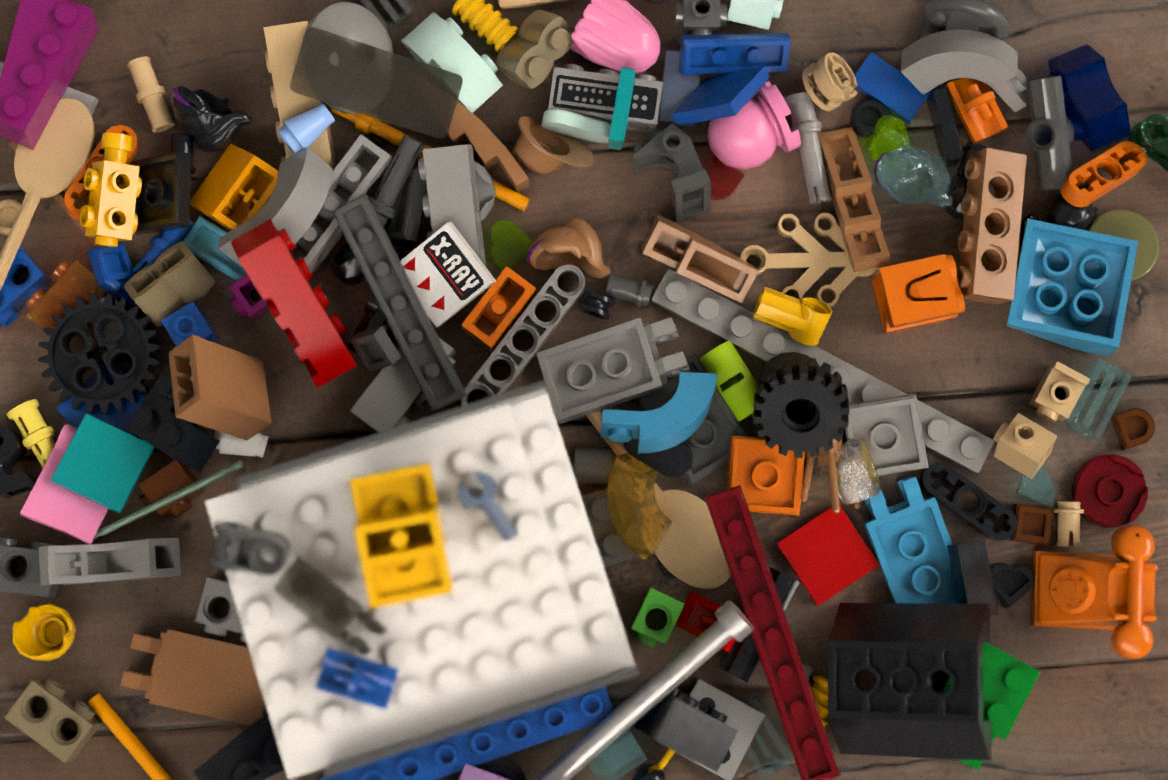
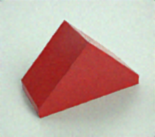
[675,591,735,652]

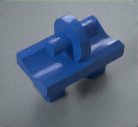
[315,648,399,710]

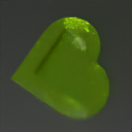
[866,115,912,163]
[491,220,533,269]

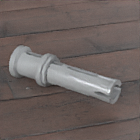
[784,92,832,205]

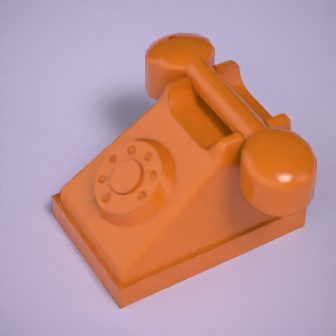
[1031,525,1158,659]

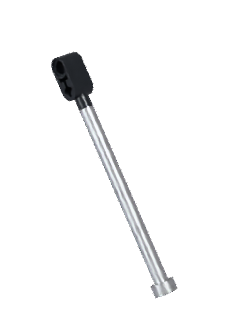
[535,600,754,780]

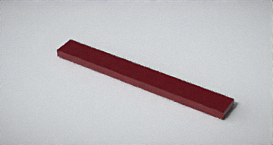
[704,485,841,780]

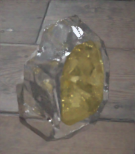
[836,437,881,504]

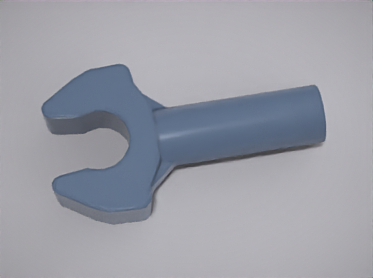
[458,471,518,542]

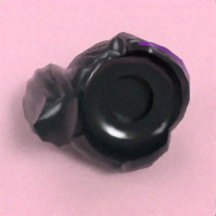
[170,86,252,153]

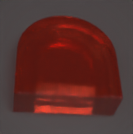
[705,155,745,200]

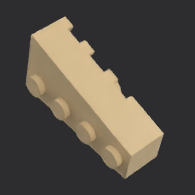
[263,21,336,172]

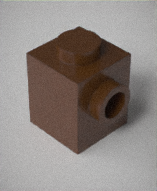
[139,460,204,518]

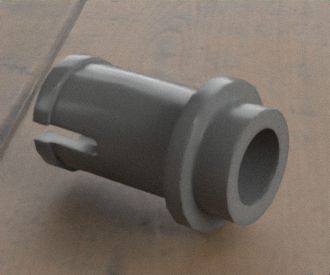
[605,274,654,308]

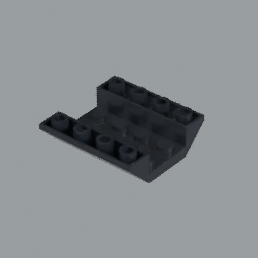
[828,603,992,761]

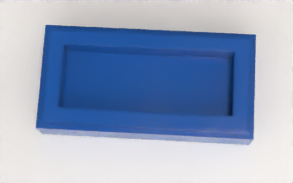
[855,52,931,124]

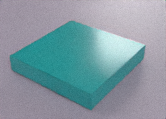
[51,414,155,515]

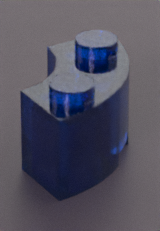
[1047,44,1131,151]

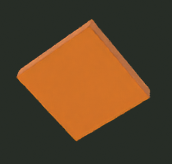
[726,435,805,516]

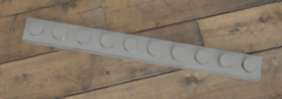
[651,268,995,474]

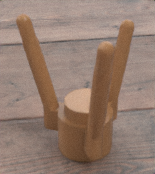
[801,439,861,514]

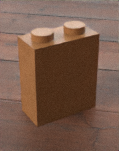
[169,335,272,440]

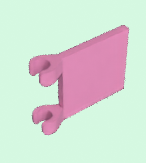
[20,424,109,545]

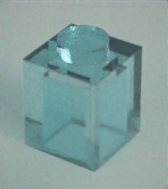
[588,729,648,780]

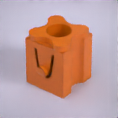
[871,254,965,334]

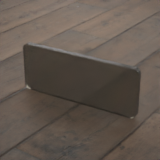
[290,27,463,139]

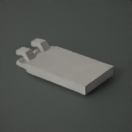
[536,317,690,424]

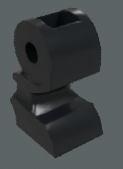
[0,425,37,499]

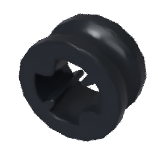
[578,291,615,320]

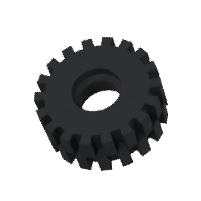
[753,357,849,458]

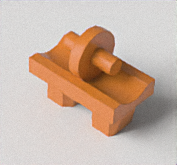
[945,78,1008,145]

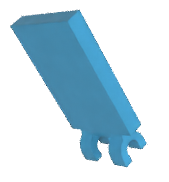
[862,476,957,604]

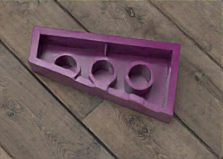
[0,0,99,150]

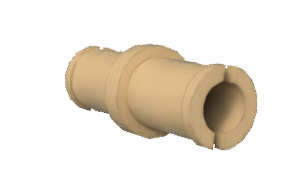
[127,56,175,133]

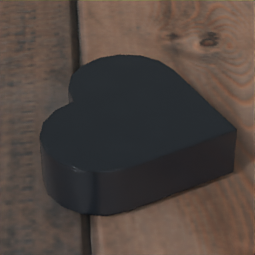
[990,562,1035,608]

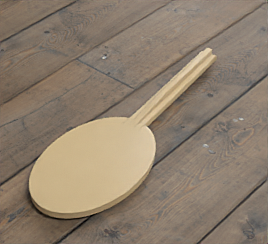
[0,98,94,291]
[586,411,731,589]

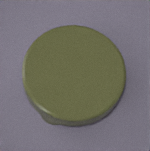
[1086,209,1159,282]

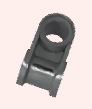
[208,521,290,575]

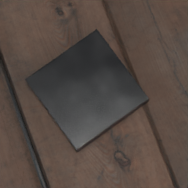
[130,152,191,235]

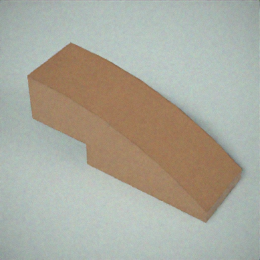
[641,214,759,303]

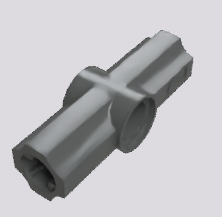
[1027,76,1075,190]

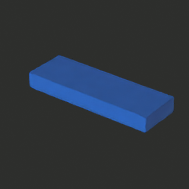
[679,33,791,75]

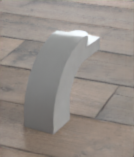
[901,29,1028,112]
[218,147,332,268]
[39,538,181,585]

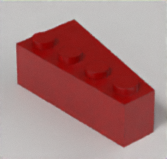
[230,219,357,388]

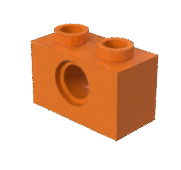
[461,266,537,352]

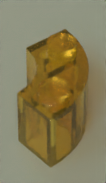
[607,453,672,561]

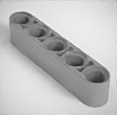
[461,265,585,406]

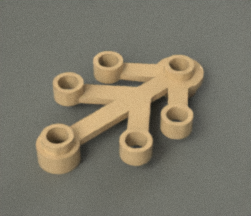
[740,213,879,308]

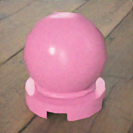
[707,80,801,170]

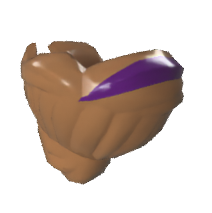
[527,218,611,278]

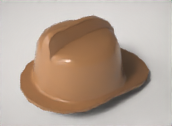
[511,116,595,174]

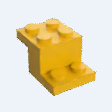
[350,462,453,608]

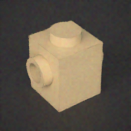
[993,413,1057,479]

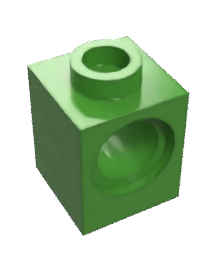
[631,587,685,648]

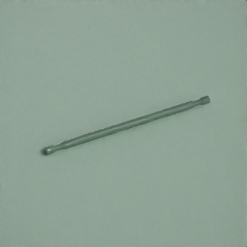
[85,460,244,544]

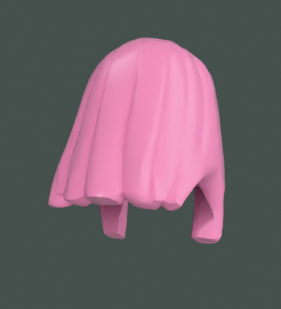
[570,0,660,74]

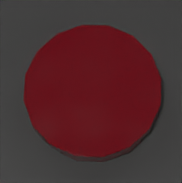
[1072,454,1148,528]

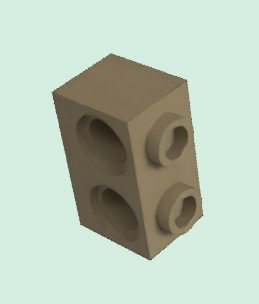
[4,678,102,763]

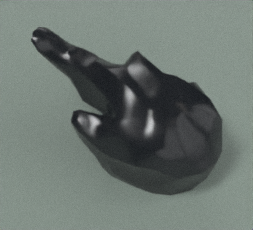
[1047,172,1103,230]
[330,242,412,285]

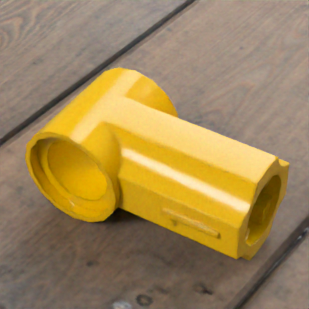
[753,287,833,346]

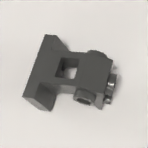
[632,123,711,223]

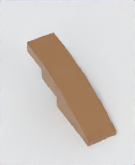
[413,76,530,193]
[818,127,891,272]

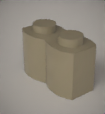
[495,9,575,89]
[124,241,216,327]

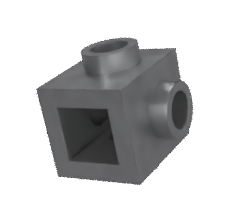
[675,0,727,38]

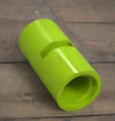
[699,340,757,422]

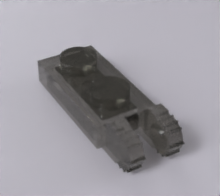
[273,557,387,656]

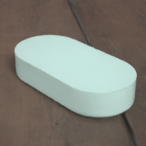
[542,109,611,143]

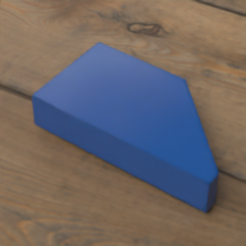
[87,244,139,308]

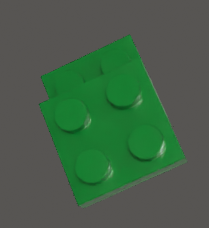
[934,643,1040,770]

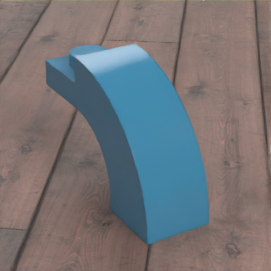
[601,372,717,453]

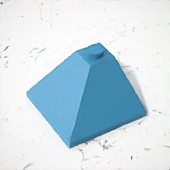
[1006,219,1138,357]

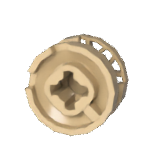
[802,52,858,111]

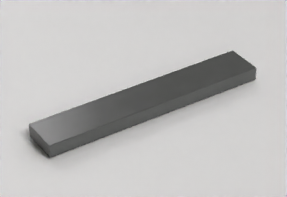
[332,194,467,412]

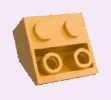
[190,144,278,231]

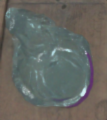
[874,146,953,207]

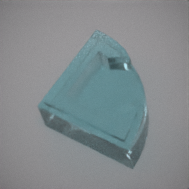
[1016,465,1056,508]

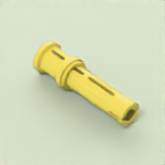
[6,399,55,469]

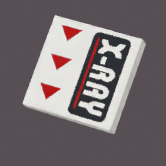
[401,222,496,327]

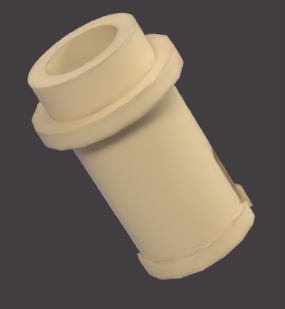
[1054,501,1084,547]

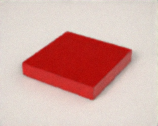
[776,506,880,606]

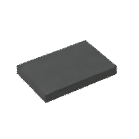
[636,353,748,486]

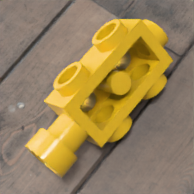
[80,133,142,247]

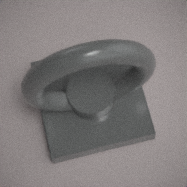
[917,0,1010,40]

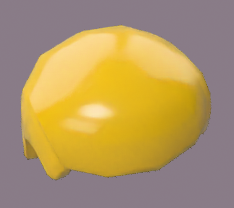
[13,603,76,661]

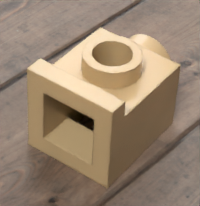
[1029,361,1090,423]

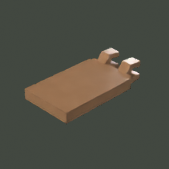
[120,629,266,726]

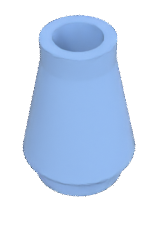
[277,103,335,154]

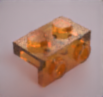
[24,258,106,329]

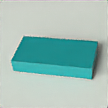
[608,67,636,150]

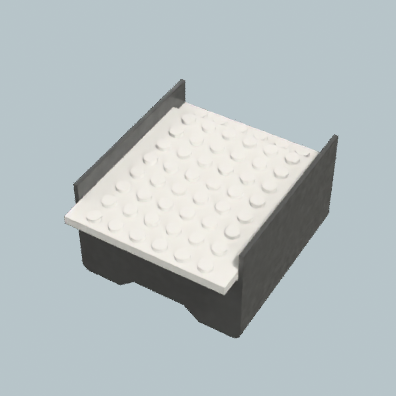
[205,380,639,779]

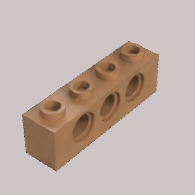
[956,147,1027,305]

